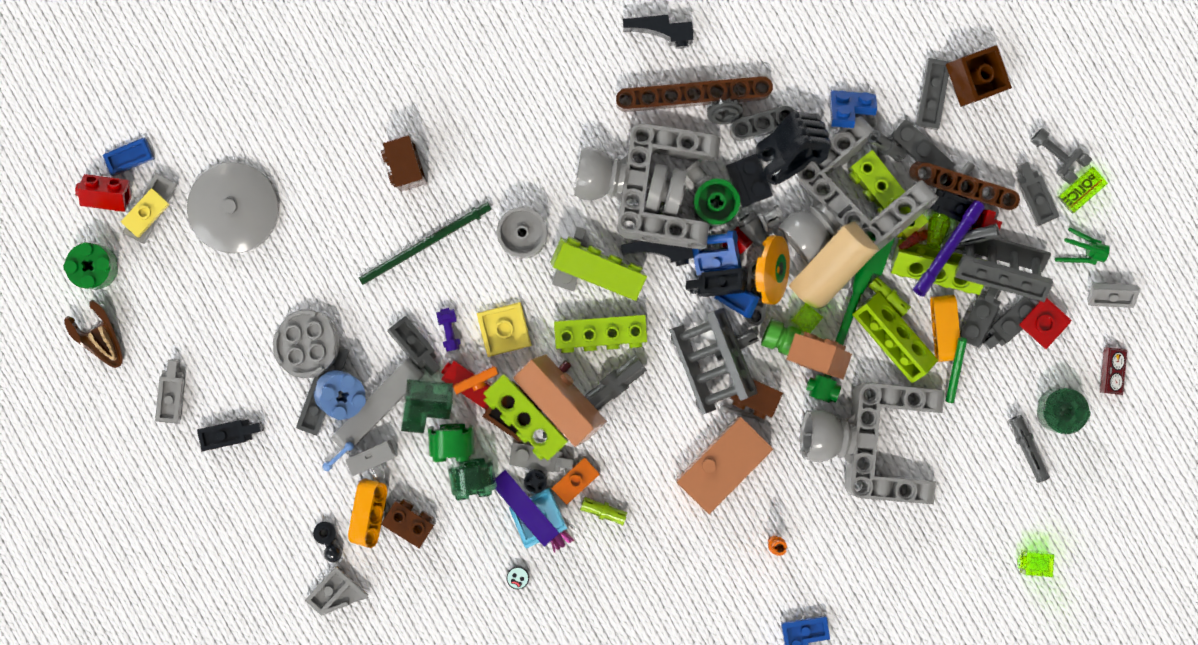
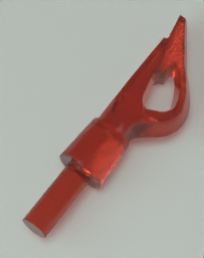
[898,227,936,250]

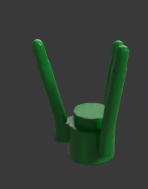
[1055,227,1110,265]

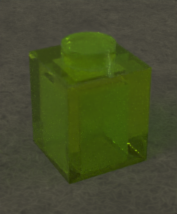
[788,303,823,334]
[1017,549,1055,577]

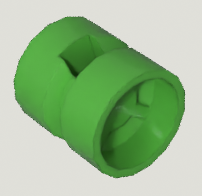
[761,318,802,356]

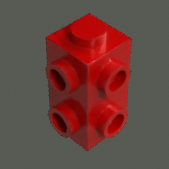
[75,174,132,212]

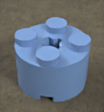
[314,370,366,420]

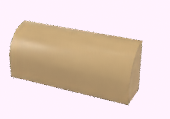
[789,222,879,308]

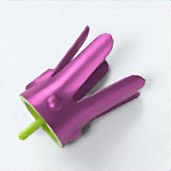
[551,530,575,553]

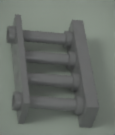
[955,238,1053,302]
[669,308,758,415]

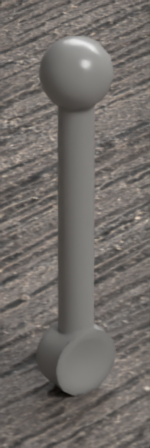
[869,117,886,164]
[720,405,767,423]

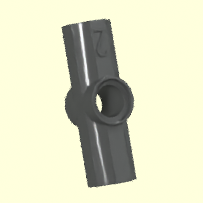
[585,355,647,410]

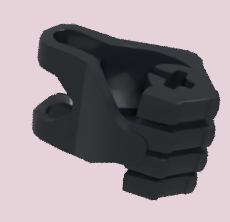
[755,111,831,185]

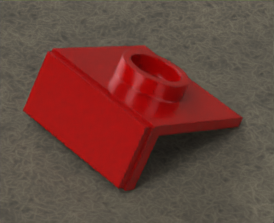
[1019,298,1072,349]

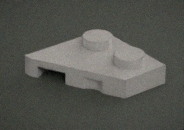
[305,566,369,616]

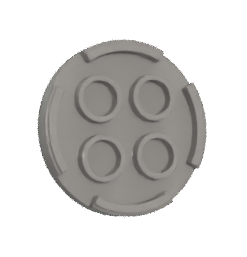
[273,310,340,378]

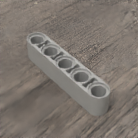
[331,358,425,454]

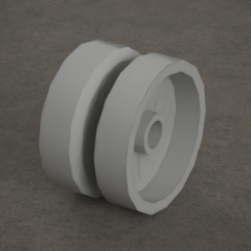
[644,163,687,217]
[496,207,548,259]

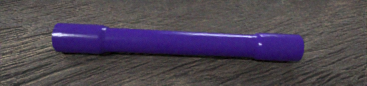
[913,200,985,297]

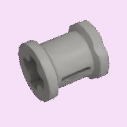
[686,160,712,191]
[757,205,785,233]

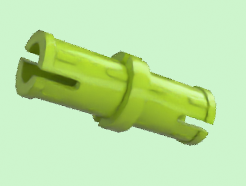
[868,276,911,317]
[580,496,628,526]

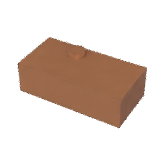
[513,354,607,447]
[675,416,773,514]

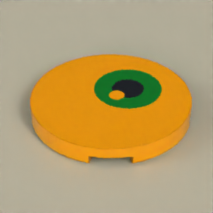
[755,235,790,305]

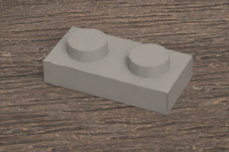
[1087,283,1140,308]

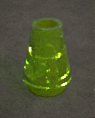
[927,213,951,249]

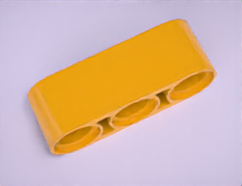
[930,295,960,362]
[348,478,387,548]

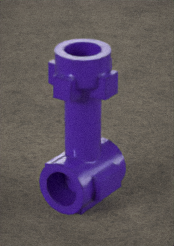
[436,308,461,352]

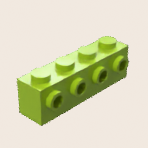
[848,150,929,240]
[550,237,647,301]
[554,315,647,353]

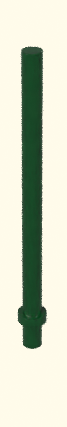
[358,202,492,285]

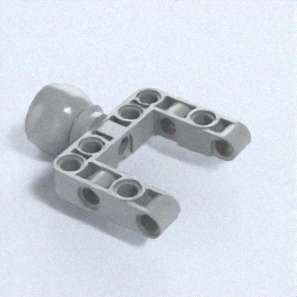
[779,116,938,263]
[574,124,721,249]
[800,383,945,504]

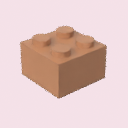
[786,332,852,380]

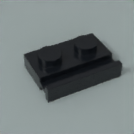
[725,153,773,208]

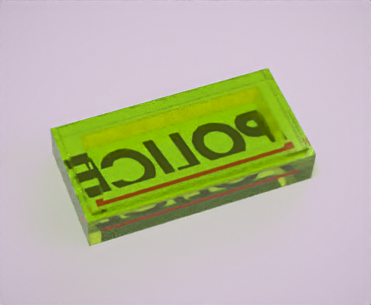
[1057,166,1108,214]

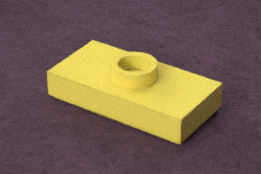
[120,188,170,238]

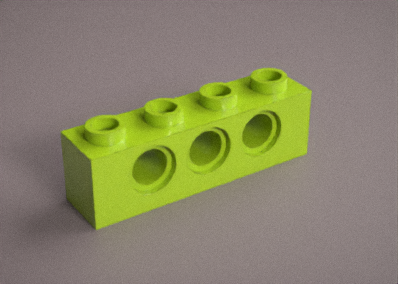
[891,239,987,295]
[852,291,938,383]
[483,374,568,461]

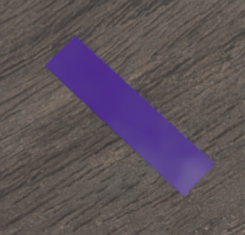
[490,470,559,547]

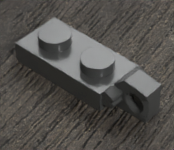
[1017,162,1060,226]
[960,287,1001,349]
[983,297,1035,350]
[387,316,441,376]

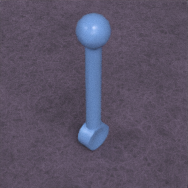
[322,442,354,471]

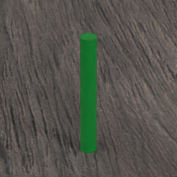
[945,337,967,403]

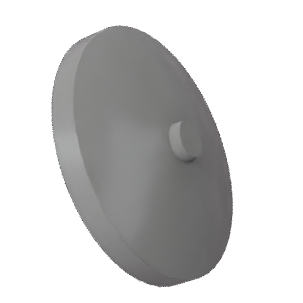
[187,162,279,254]

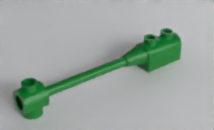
[806,236,895,403]

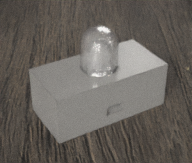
[345,440,397,482]

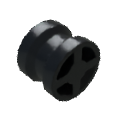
[524,469,547,493]

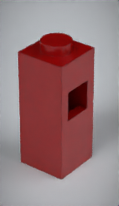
[441,360,491,410]

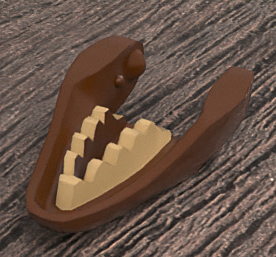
[64,299,123,368]

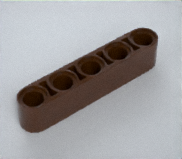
[909,161,1020,210]

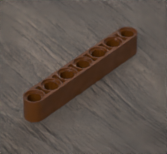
[616,76,773,112]

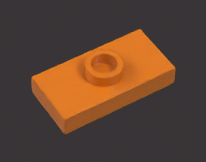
[453,366,500,394]
[551,457,600,505]

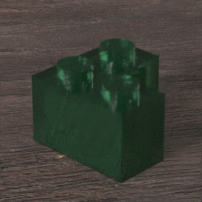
[401,379,453,433]

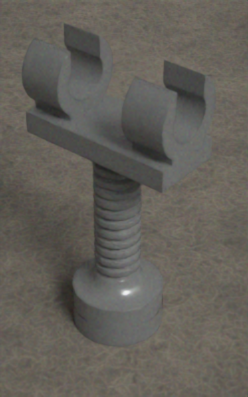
[1030,128,1092,184]

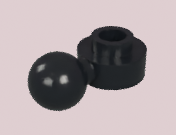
[313,522,342,563]

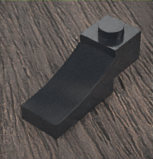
[622,15,694,49]
[620,241,694,267]

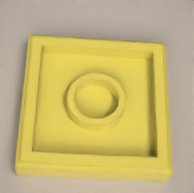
[476,302,532,357]

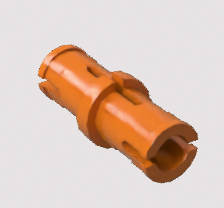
[768,536,787,556]

